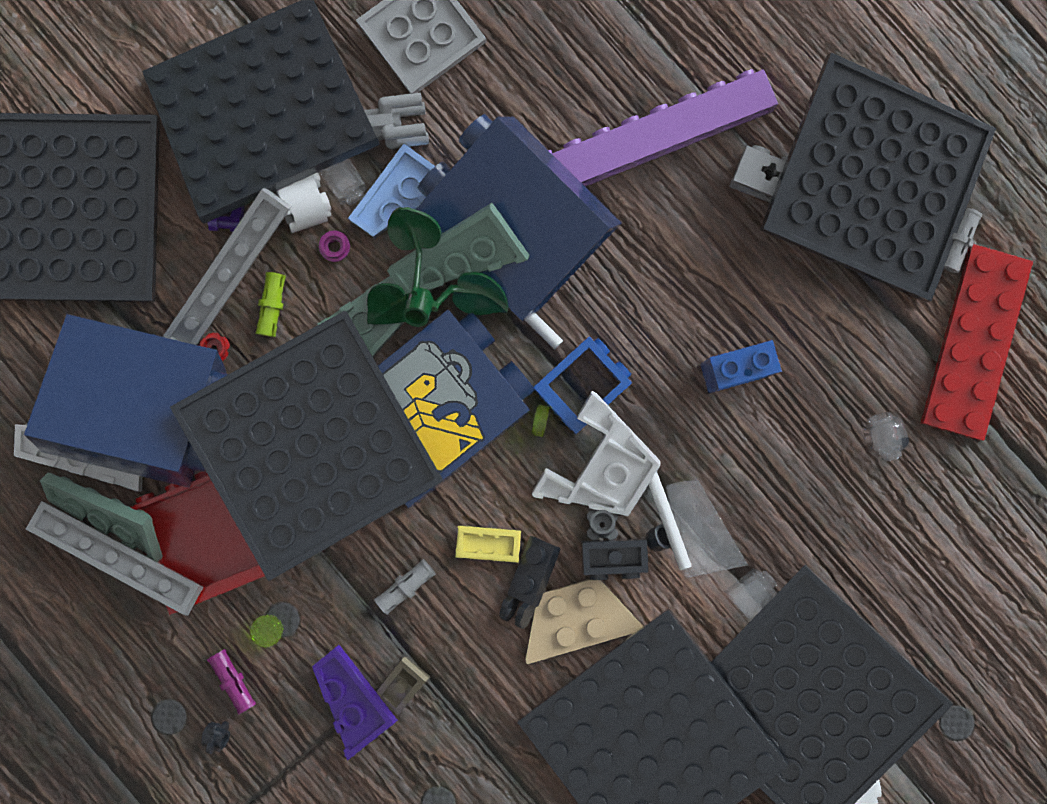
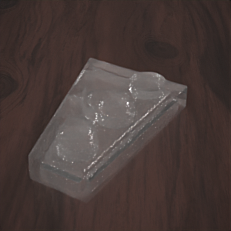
[665,479,748,578]

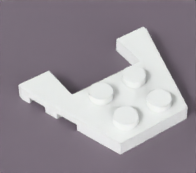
[532,391,660,516]

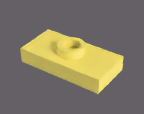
[455,525,521,563]

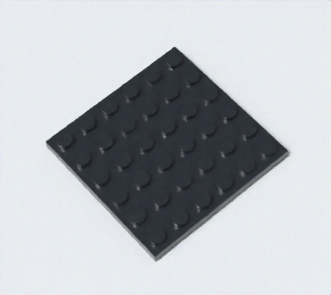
[142,0,380,224]
[760,52,996,302]
[0,113,160,302]
[170,310,444,581]
[711,564,953,804]
[517,607,789,804]

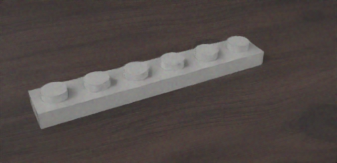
[163,188,292,345]
[26,501,203,616]

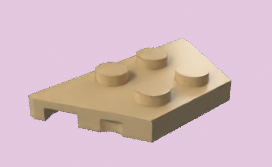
[526,579,643,664]

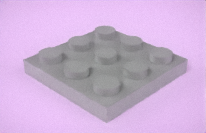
[356,0,486,94]

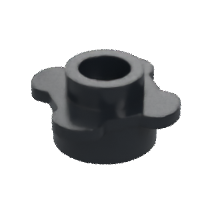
[201,721,230,754]

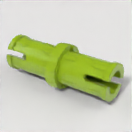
[255,272,286,337]

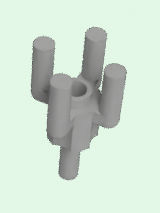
[364,92,429,149]

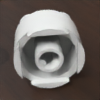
[276,173,331,233]

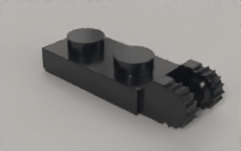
[499,535,561,629]

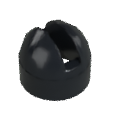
[645,524,671,552]

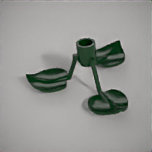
[367,207,508,327]

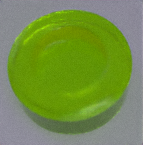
[531,405,550,437]
[250,615,283,647]

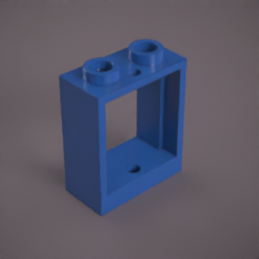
[534,336,632,435]
[700,340,782,393]

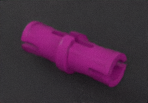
[207,649,256,715]

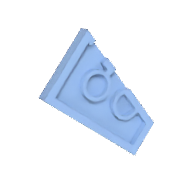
[348,144,435,239]

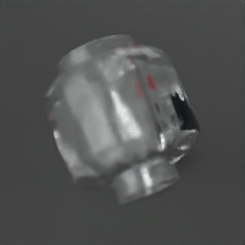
[863,412,909,461]

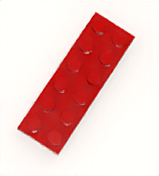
[920,244,1033,441]

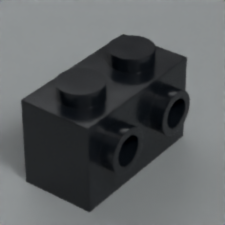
[581,538,648,580]

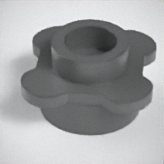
[587,510,618,541]

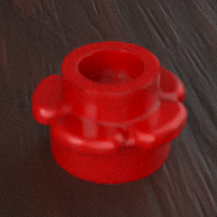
[199,333,230,361]

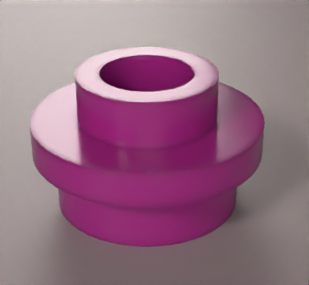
[319,231,350,262]

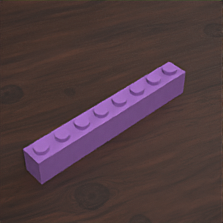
[548,69,778,187]

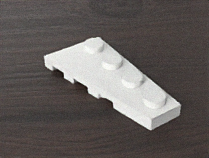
[14,424,142,491]

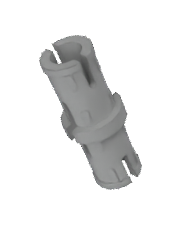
[944,208,983,273]
[374,559,436,615]

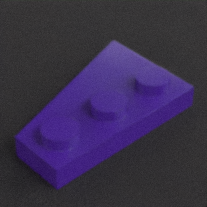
[312,645,397,760]

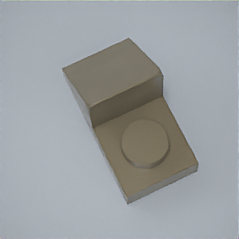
[376,657,431,716]

